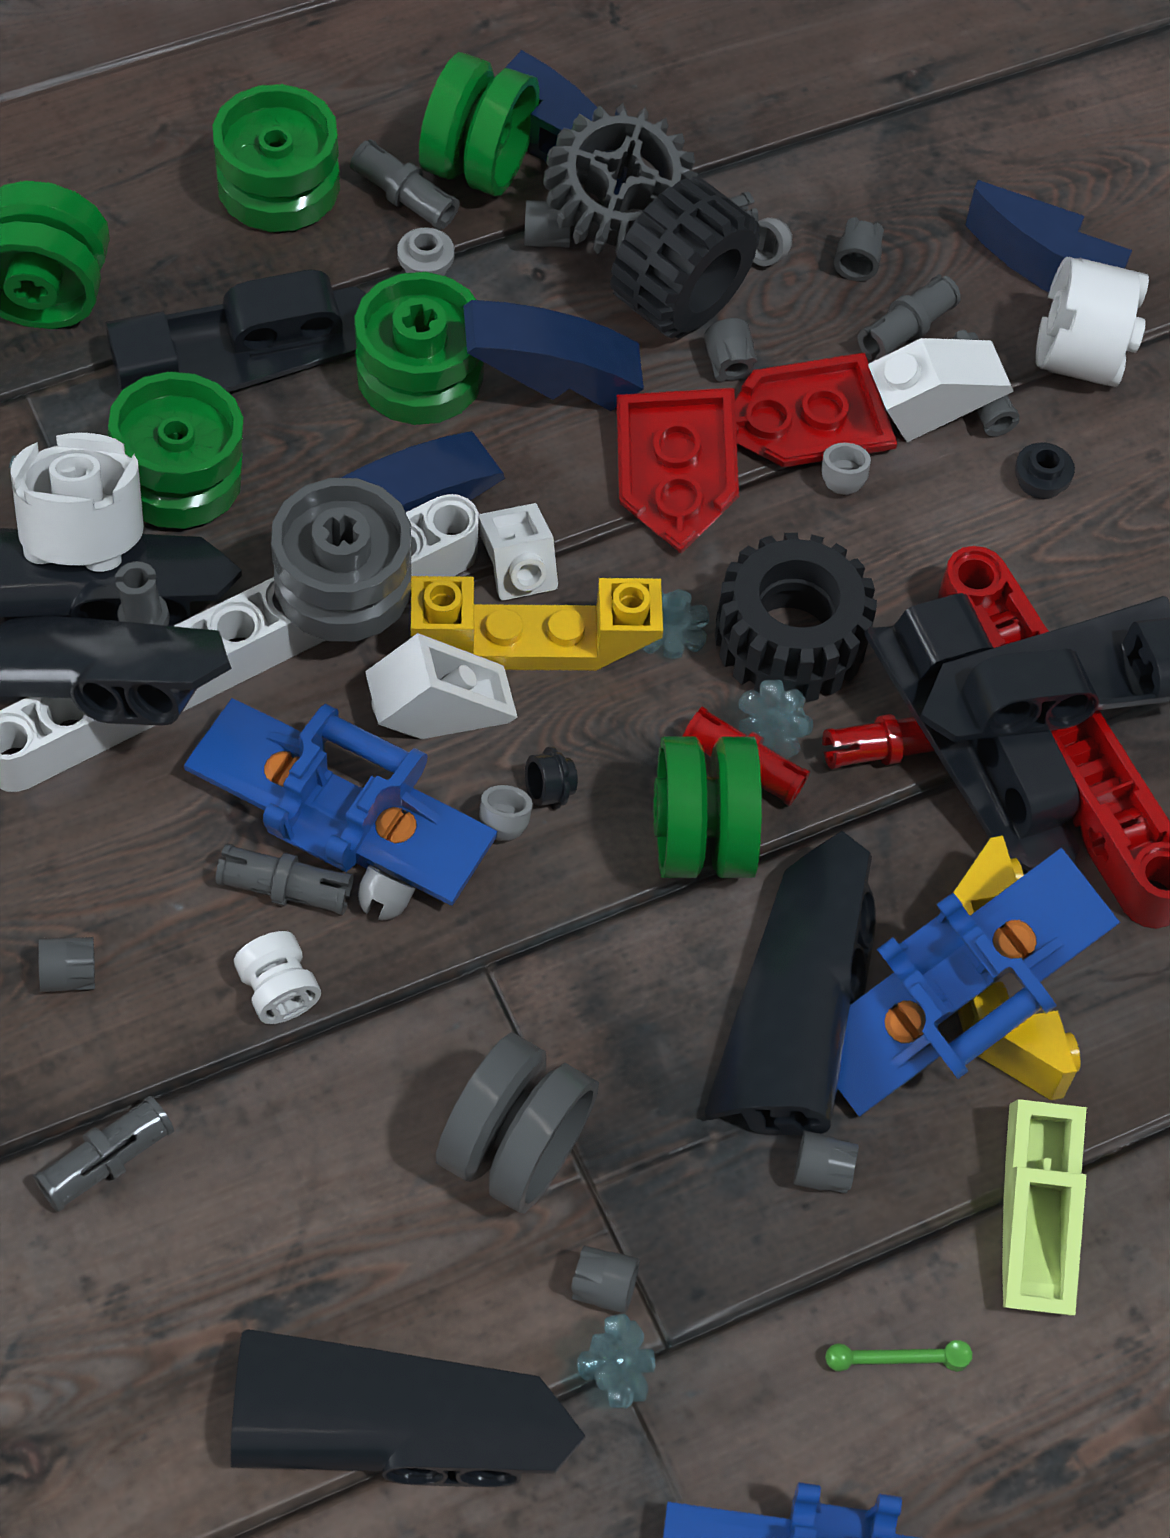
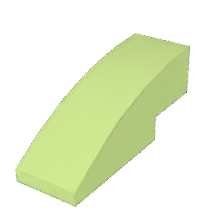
[1002,1099,1087,1316]

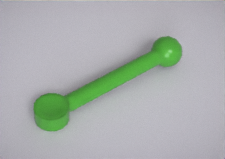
[826,1340,973,1372]

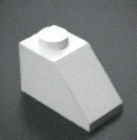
[868,338,1014,442]
[365,633,517,739]

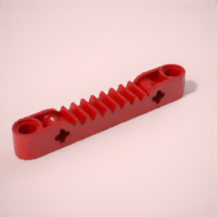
[938,546,1170,929]

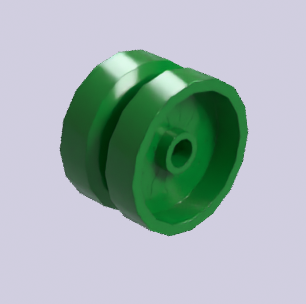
[419,52,540,196]
[212,84,340,232]
[0,180,110,329]
[355,272,484,425]
[108,372,243,529]
[653,736,762,878]

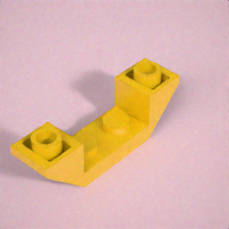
[411,576,663,671]
[953,836,1081,1100]

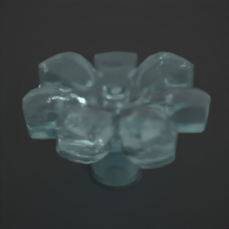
[642,589,709,658]
[738,680,813,759]
[577,1314,655,1408]

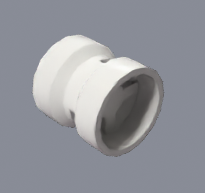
[234,931,321,1024]

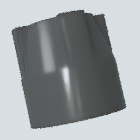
[524,200,571,248]
[834,217,884,281]
[704,318,758,382]
[39,937,95,992]
[793,1130,859,1194]
[571,1245,640,1314]

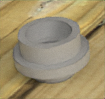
[397,228,454,276]

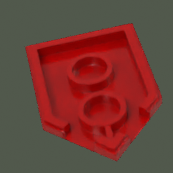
[735,352,897,467]
[617,388,739,554]

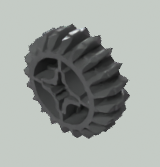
[543,103,698,255]

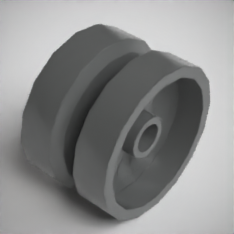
[271,478,412,642]
[436,1032,599,1214]

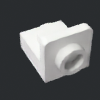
[478,503,558,600]

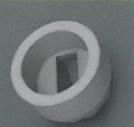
[753,218,792,266]
[822,443,871,495]
[479,785,533,841]
[357,866,416,921]

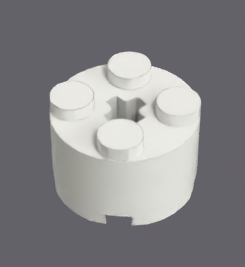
[1036,257,1149,387]
[11,433,144,572]

